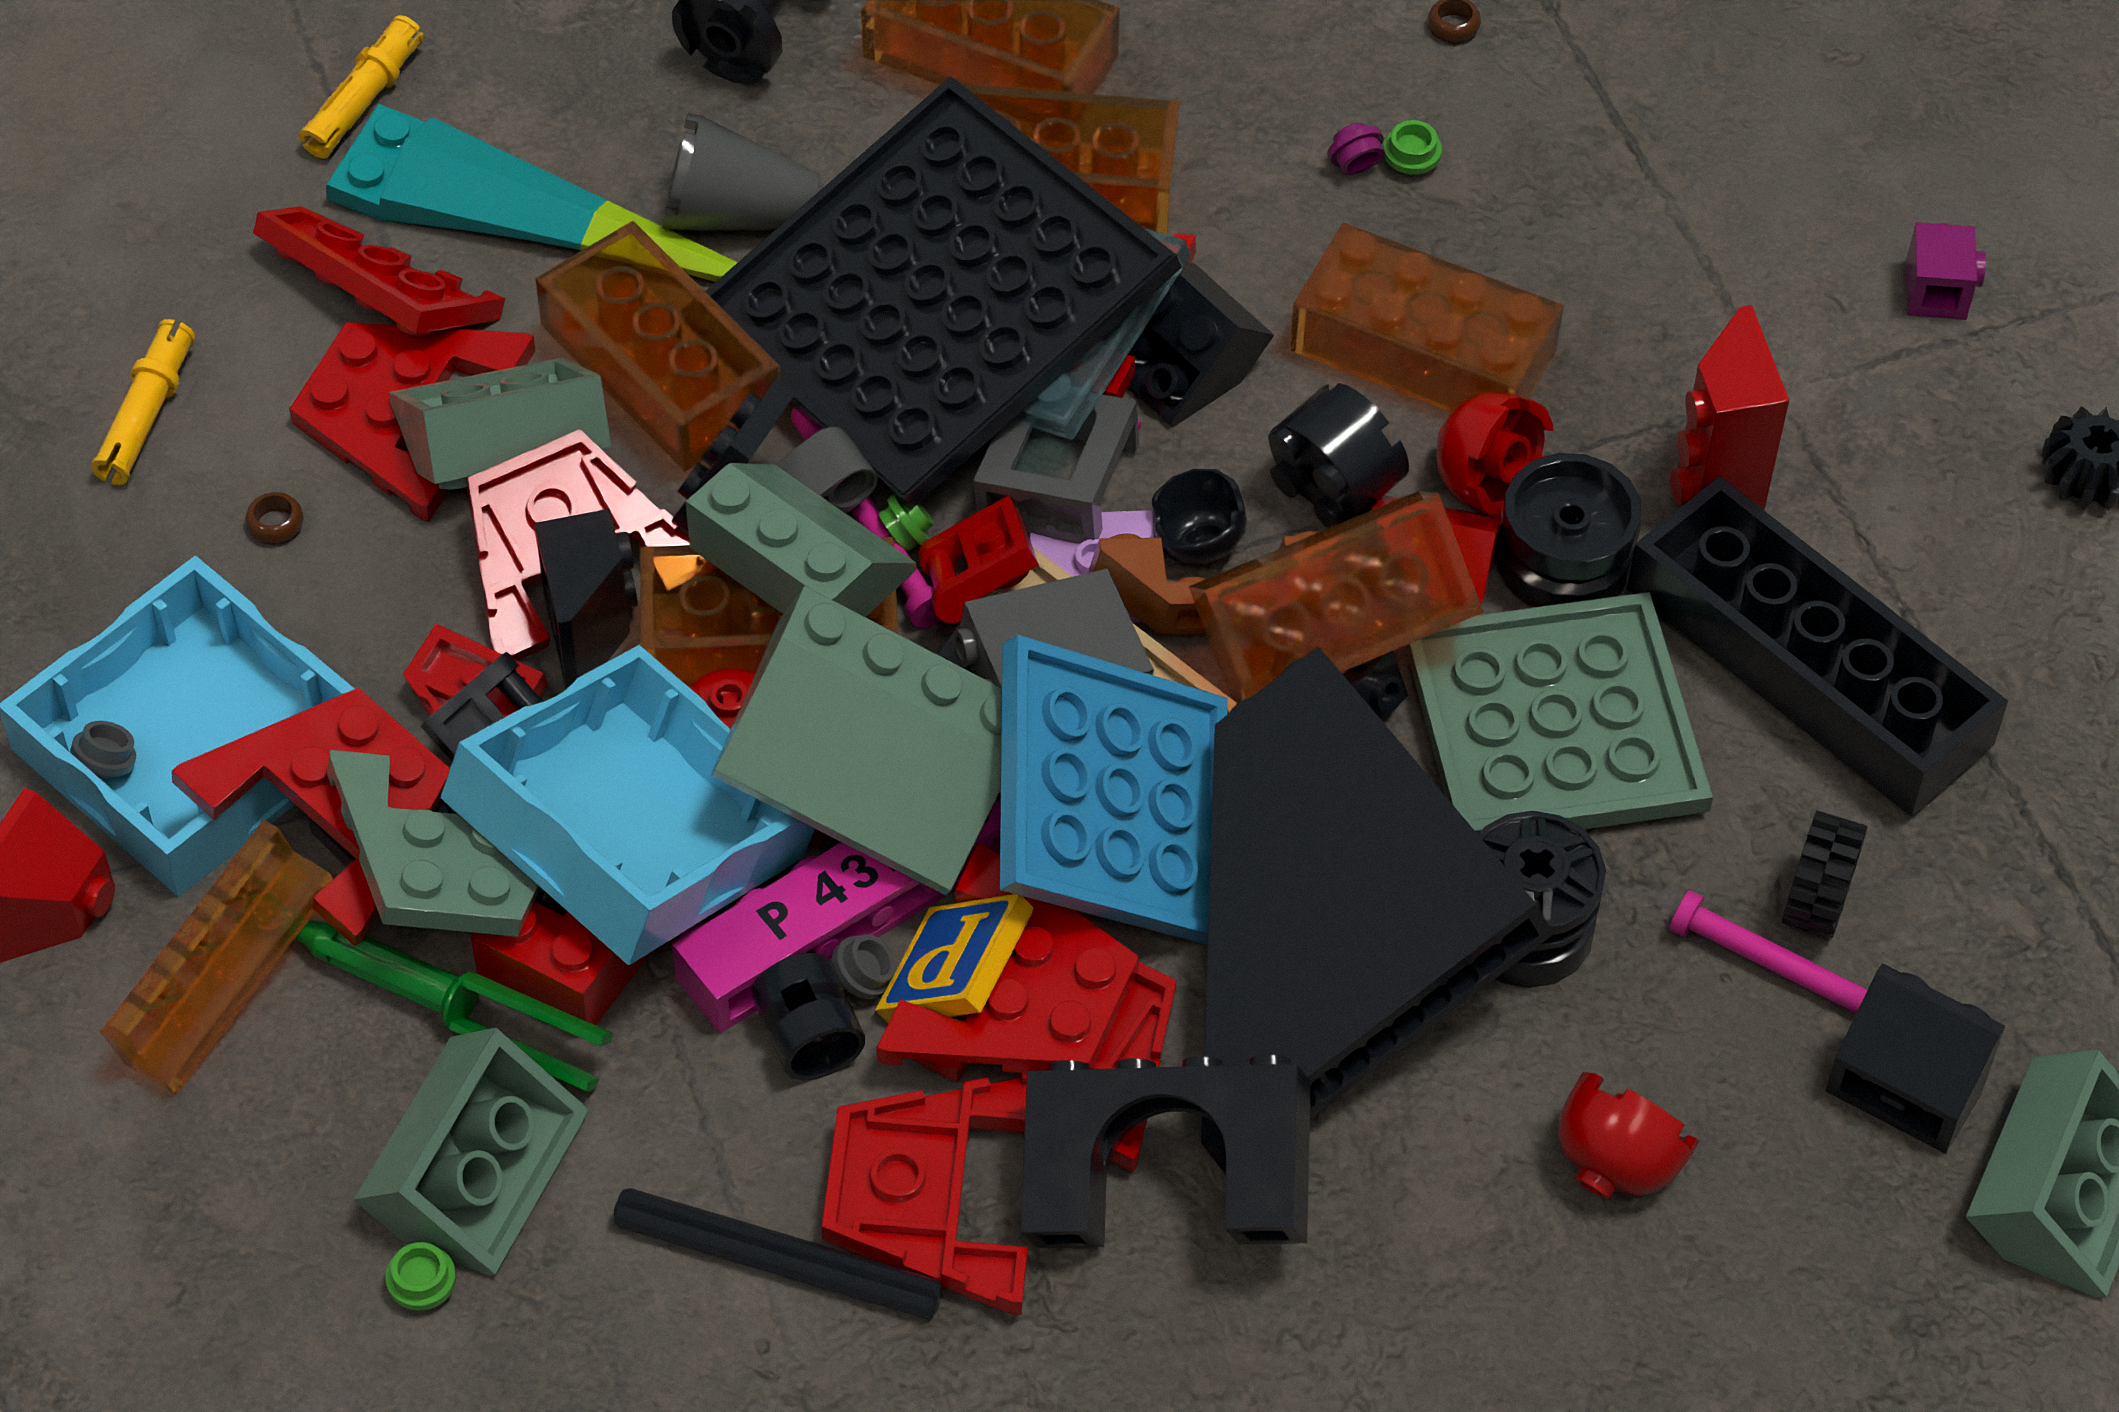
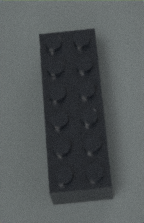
[1627,476,2008,817]

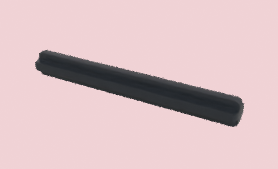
[613,1188,943,1319]

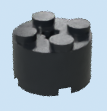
[1268,383,1409,532]

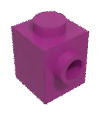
[1906,222,1986,320]

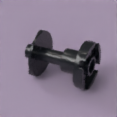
[672,0,783,84]

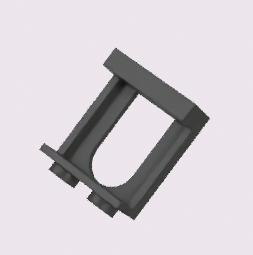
[973,385,1139,544]

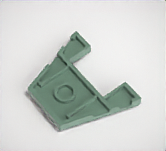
[327,750,541,937]

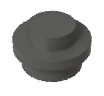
[70,721,136,779]
[832,934,896,1000]

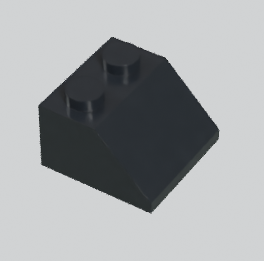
[534,509,638,689]

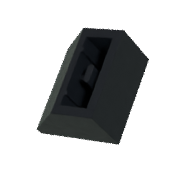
[1096,260,1274,425]
[1825,963,2005,1154]

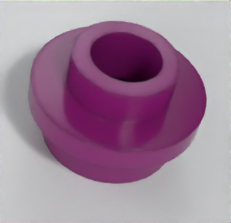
[1327,123,1384,175]

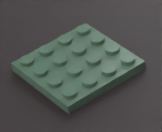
[1403,592,1713,835]

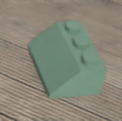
[389,357,611,489]
[686,463,916,617]
[353,1028,589,1276]
[1966,1050,2119,1298]

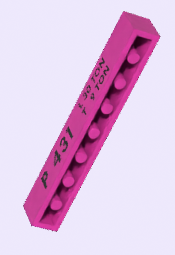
[672,790,1001,1033]

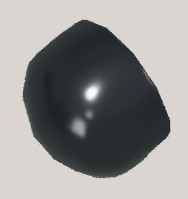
[1151,469,1247,565]

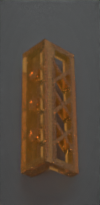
[100,820,333,1095]

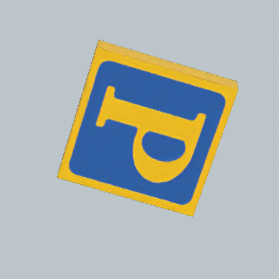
[875,894,1034,1023]

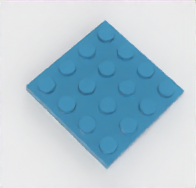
[1000,635,1227,945]

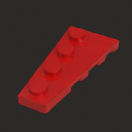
[253,206,506,336]

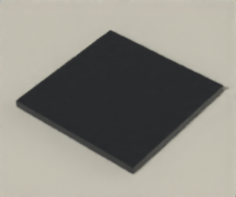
[687,76,1182,510]

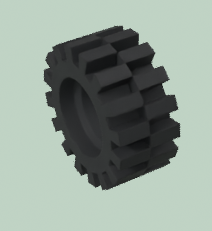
[1782,810,1868,939]

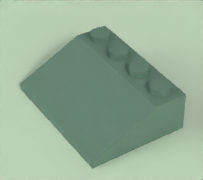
[711,586,1002,895]

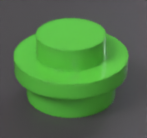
[1383,120,1442,175]
[879,495,935,552]
[386,1242,456,1311]

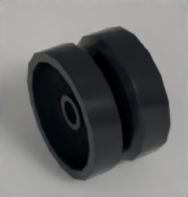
[1497,453,1641,607]

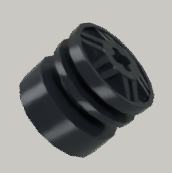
[1479,811,1606,988]

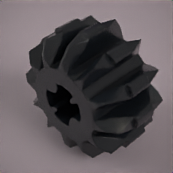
[2041,406,2119,511]

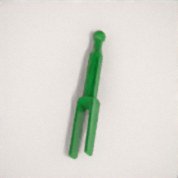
[245,893,614,1091]

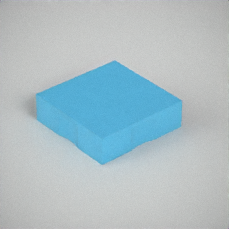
[0,555,354,898]
[440,645,815,965]

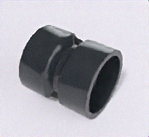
[751,953,865,1081]

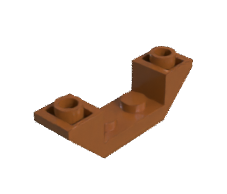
[1089,531,1346,635]

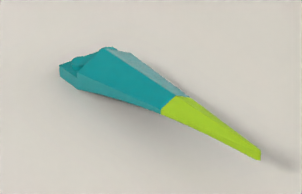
[326,104,738,282]

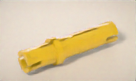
[298,15,425,159]
[90,319,196,485]

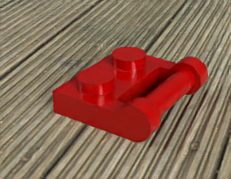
[918,496,1039,623]

